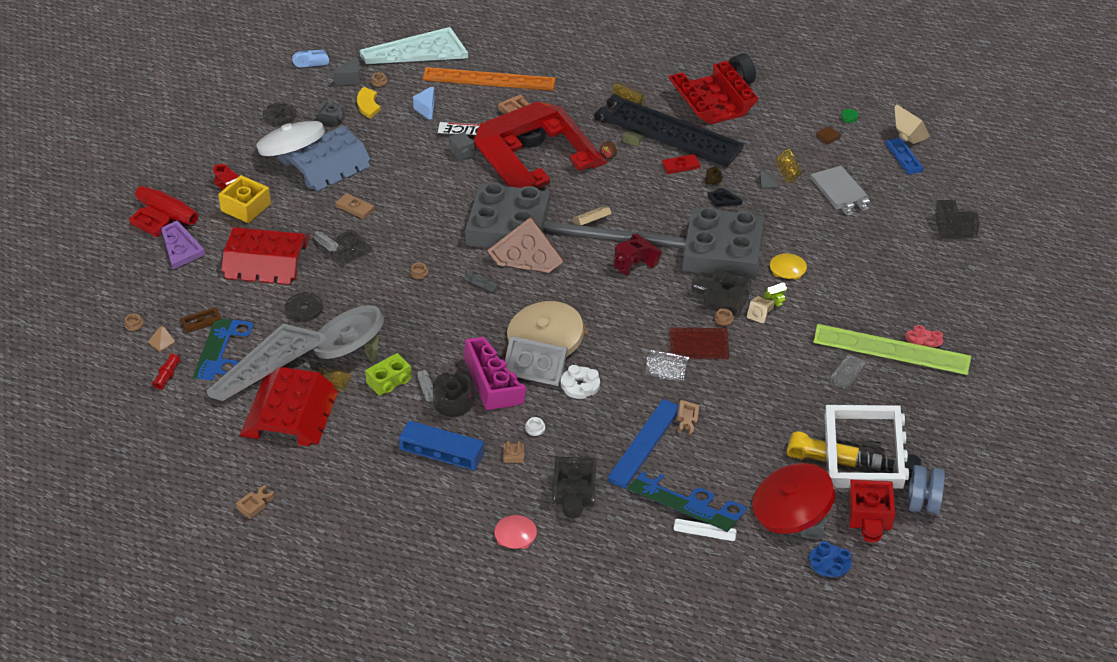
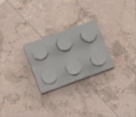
[504,336,568,387]

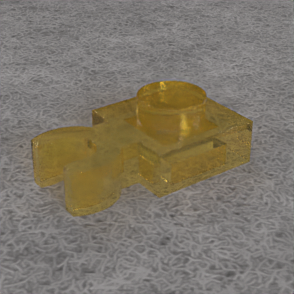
[319,368,352,391]

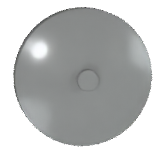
[313,305,384,359]

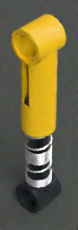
[787,431,922,482]

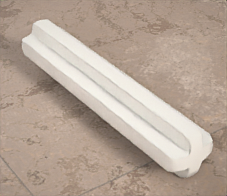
[674,519,737,541]

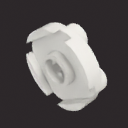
[561,365,600,399]

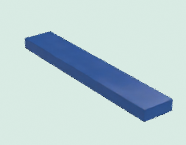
[607,399,678,489]

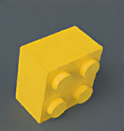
[218,175,271,224]

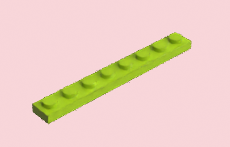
[813,324,971,375]

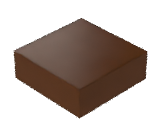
[816,126,841,145]

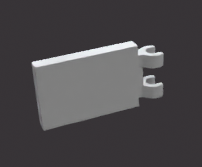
[810,166,870,216]

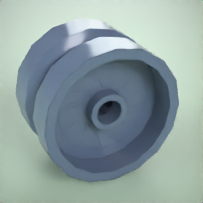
[908,465,945,514]

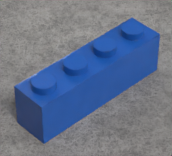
[399,421,484,471]

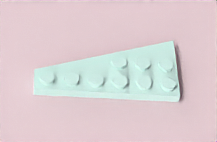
[360,27,468,64]

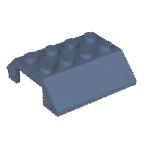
[277,126,371,192]

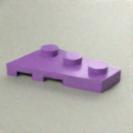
[161,221,205,269]

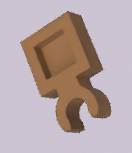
[676,400,699,435]
[235,485,275,519]

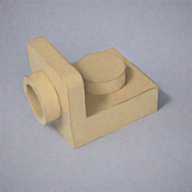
[747,296,775,323]

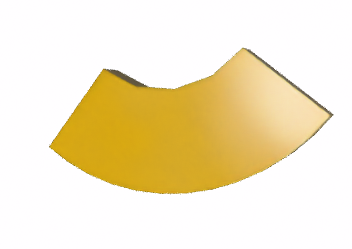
[357,87,381,119]

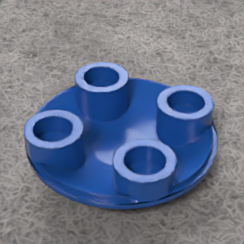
[808,541,852,577]

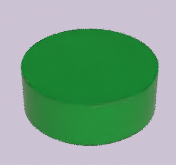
[841,109,858,123]

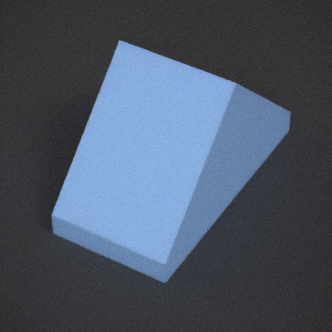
[413,87,435,119]

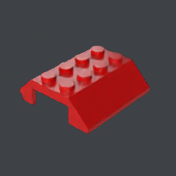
[222,227,310,285]
[240,367,338,446]

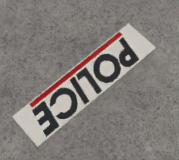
[438,122,480,135]

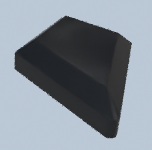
[707,188,742,206]

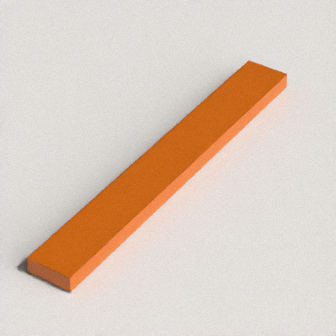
[423,67,556,91]

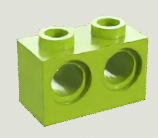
[365,353,412,396]

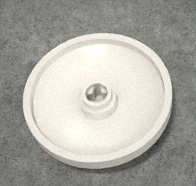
[256,121,325,156]

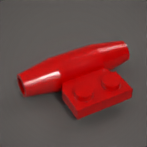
[129,186,198,237]

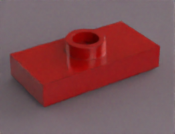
[662,154,700,174]

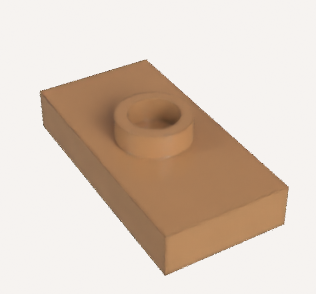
[336,193,375,219]

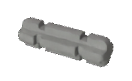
[313,231,338,252]
[417,370,436,402]

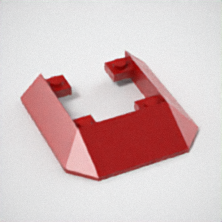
[474,101,607,189]

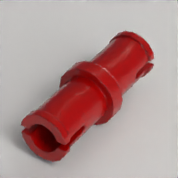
[152,354,181,390]

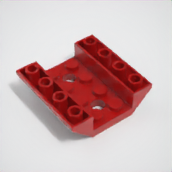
[668,61,758,125]

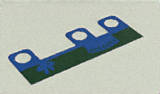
[192,318,253,380]
[626,471,746,532]

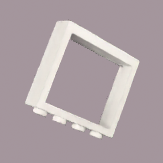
[824,405,909,489]

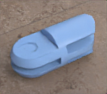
[292,50,329,68]

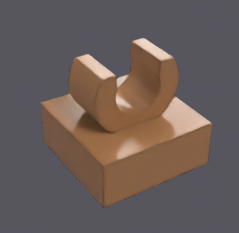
[503,441,524,463]

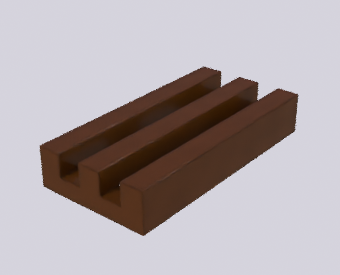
[180,307,222,334]

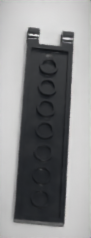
[594,94,744,167]

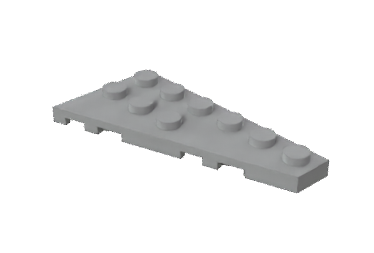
[207,324,327,401]

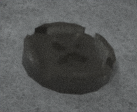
[263,102,296,126]

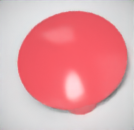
[905,325,943,347]
[494,515,537,549]

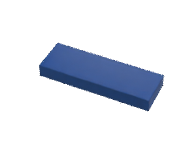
[885,138,924,175]

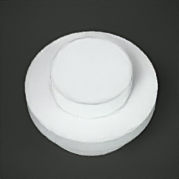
[525,417,545,436]

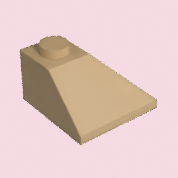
[895,105,930,144]

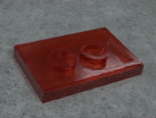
[670,327,729,359]

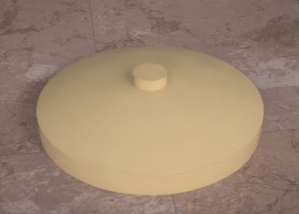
[507,301,584,357]

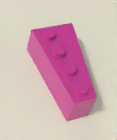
[463,337,526,410]

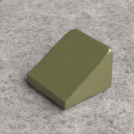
[623,131,644,146]
[364,334,379,363]

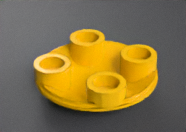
[770,253,807,279]

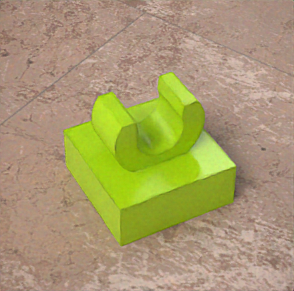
[763,283,787,306]

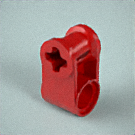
[213,164,239,191]

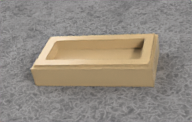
[571,207,612,226]

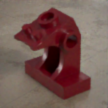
[613,233,662,276]

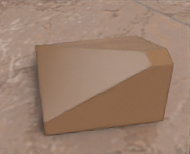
[148,326,175,352]

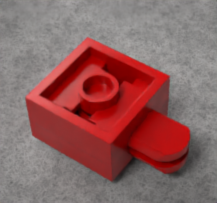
[848,479,895,543]

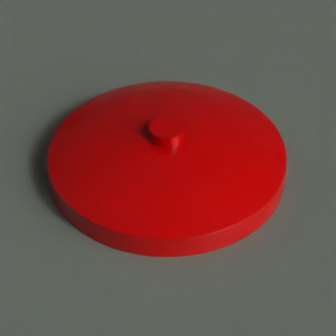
[752,463,836,534]

